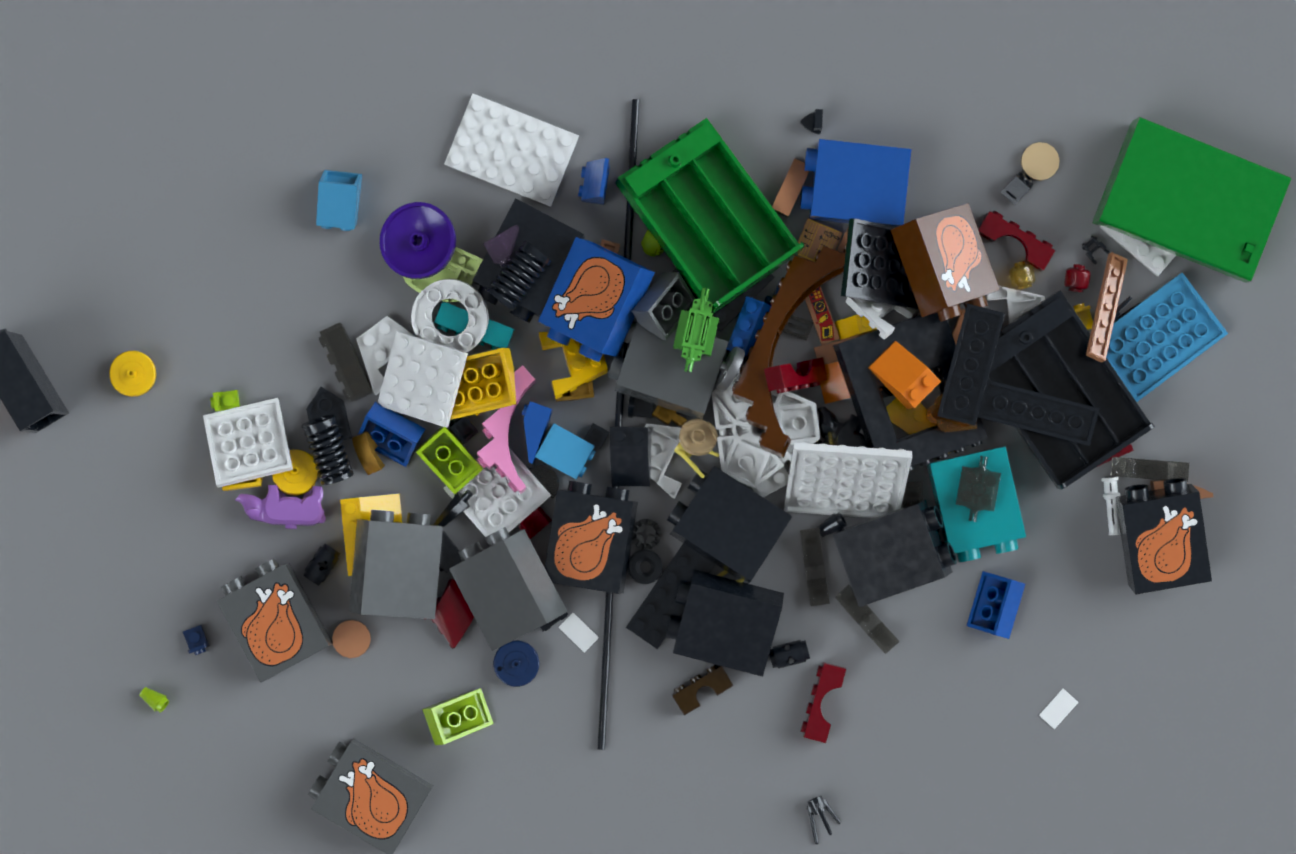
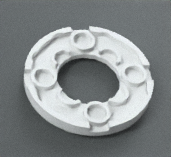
[411,279,489,352]

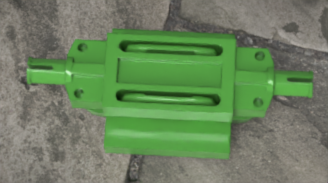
[673,288,719,373]

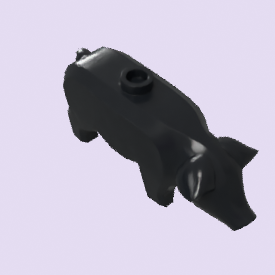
[817,406,868,448]

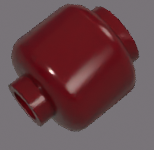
[1064,264,1091,292]

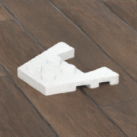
[986,286,1045,324]
[846,297,920,339]
[356,316,417,396]
[645,423,682,499]

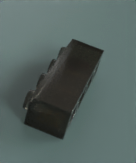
[318,322,374,402]

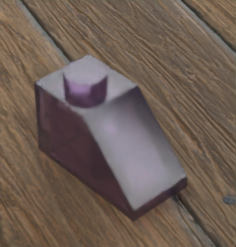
[483,224,520,266]

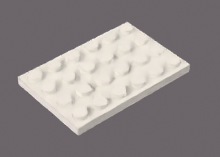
[444,93,579,207]

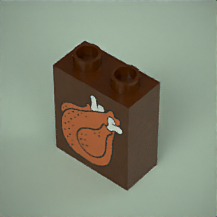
[891,203,1000,322]

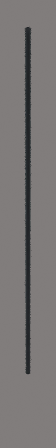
[598,99,640,750]

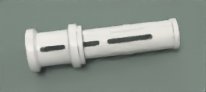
[1101,477,1121,535]

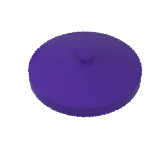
[379,202,456,279]

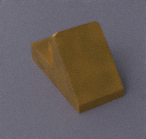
[556,381,594,402]

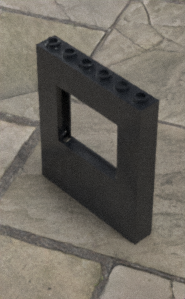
[833,313,988,471]

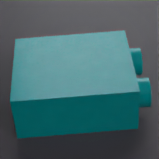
[927,446,1026,563]

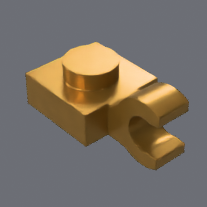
[652,406,687,428]

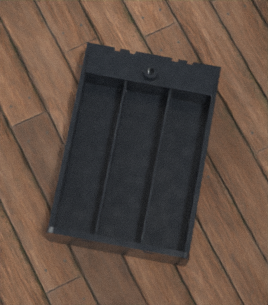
[988,290,1155,490]

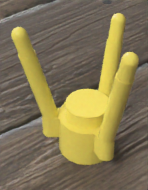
[674,443,719,478]

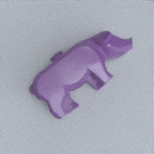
[235,485,326,529]

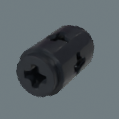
[303,544,340,586]
[769,640,810,669]

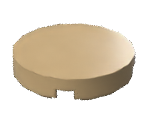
[1021,142,1060,181]
[679,418,718,456]

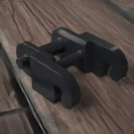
[1082,236,1110,265]

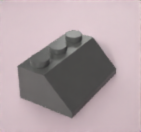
[632,272,695,340]

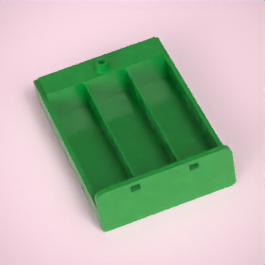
[1092,117,1291,283]
[615,118,805,314]

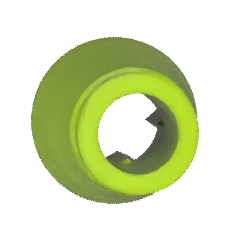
[139,687,169,713]

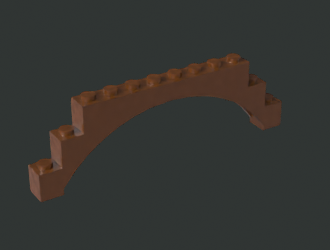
[732,243,847,458]

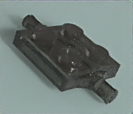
[955,456,1001,522]

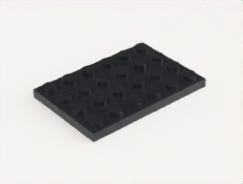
[841,218,919,310]

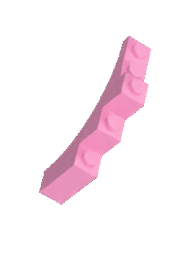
[477,365,535,494]

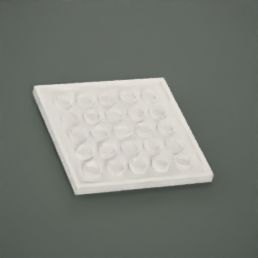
[784,442,912,518]

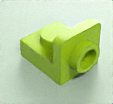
[210,390,240,412]

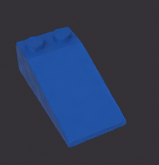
[578,158,610,205]

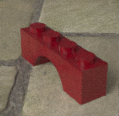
[978,211,1056,272]
[764,357,828,394]
[800,662,846,743]

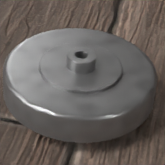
[715,346,745,391]

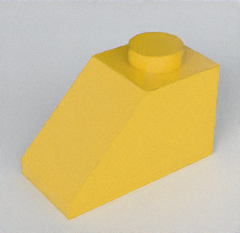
[835,315,877,340]

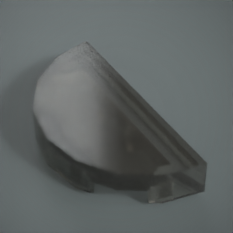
[529,465,559,499]

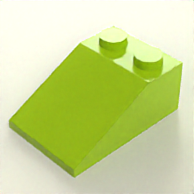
[416,426,483,494]
[422,688,493,745]

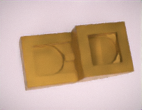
[352,431,385,475]

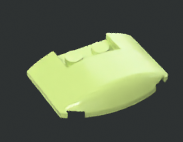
[402,247,483,302]

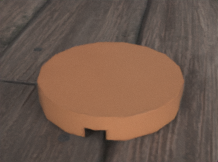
[332,620,371,658]

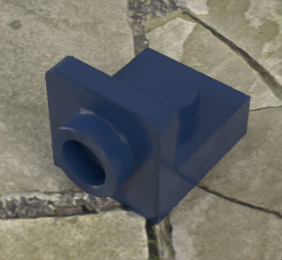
[183,625,210,656]

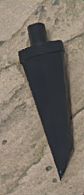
[433,490,473,527]

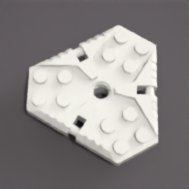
[712,373,820,488]

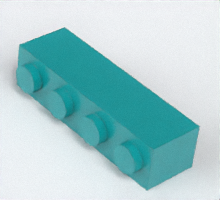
[434,301,515,350]

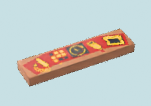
[805,286,840,345]

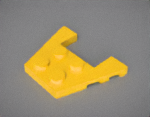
[538,332,608,399]

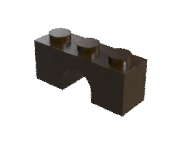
[672,664,734,716]

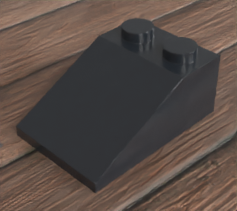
[610,427,652,487]

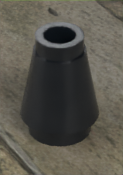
[817,512,847,537]

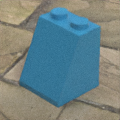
[316,170,362,231]
[535,423,596,480]

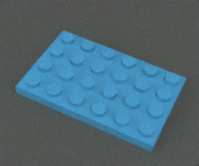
[1106,273,1228,402]

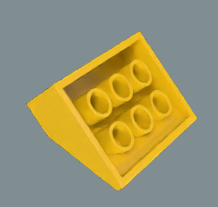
[450,348,516,420]
[340,493,403,576]

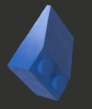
[522,401,553,464]

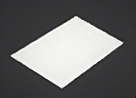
[559,613,599,653]
[1039,689,1079,729]

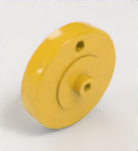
[109,351,157,397]
[272,449,318,496]

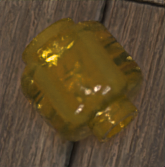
[1009,261,1036,290]

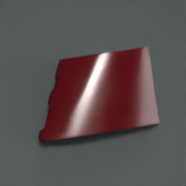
[431,579,474,649]

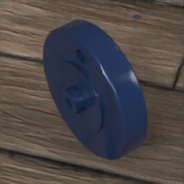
[493,640,540,687]

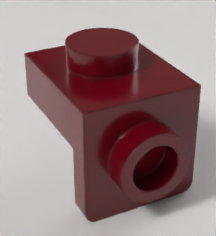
[518,506,552,539]

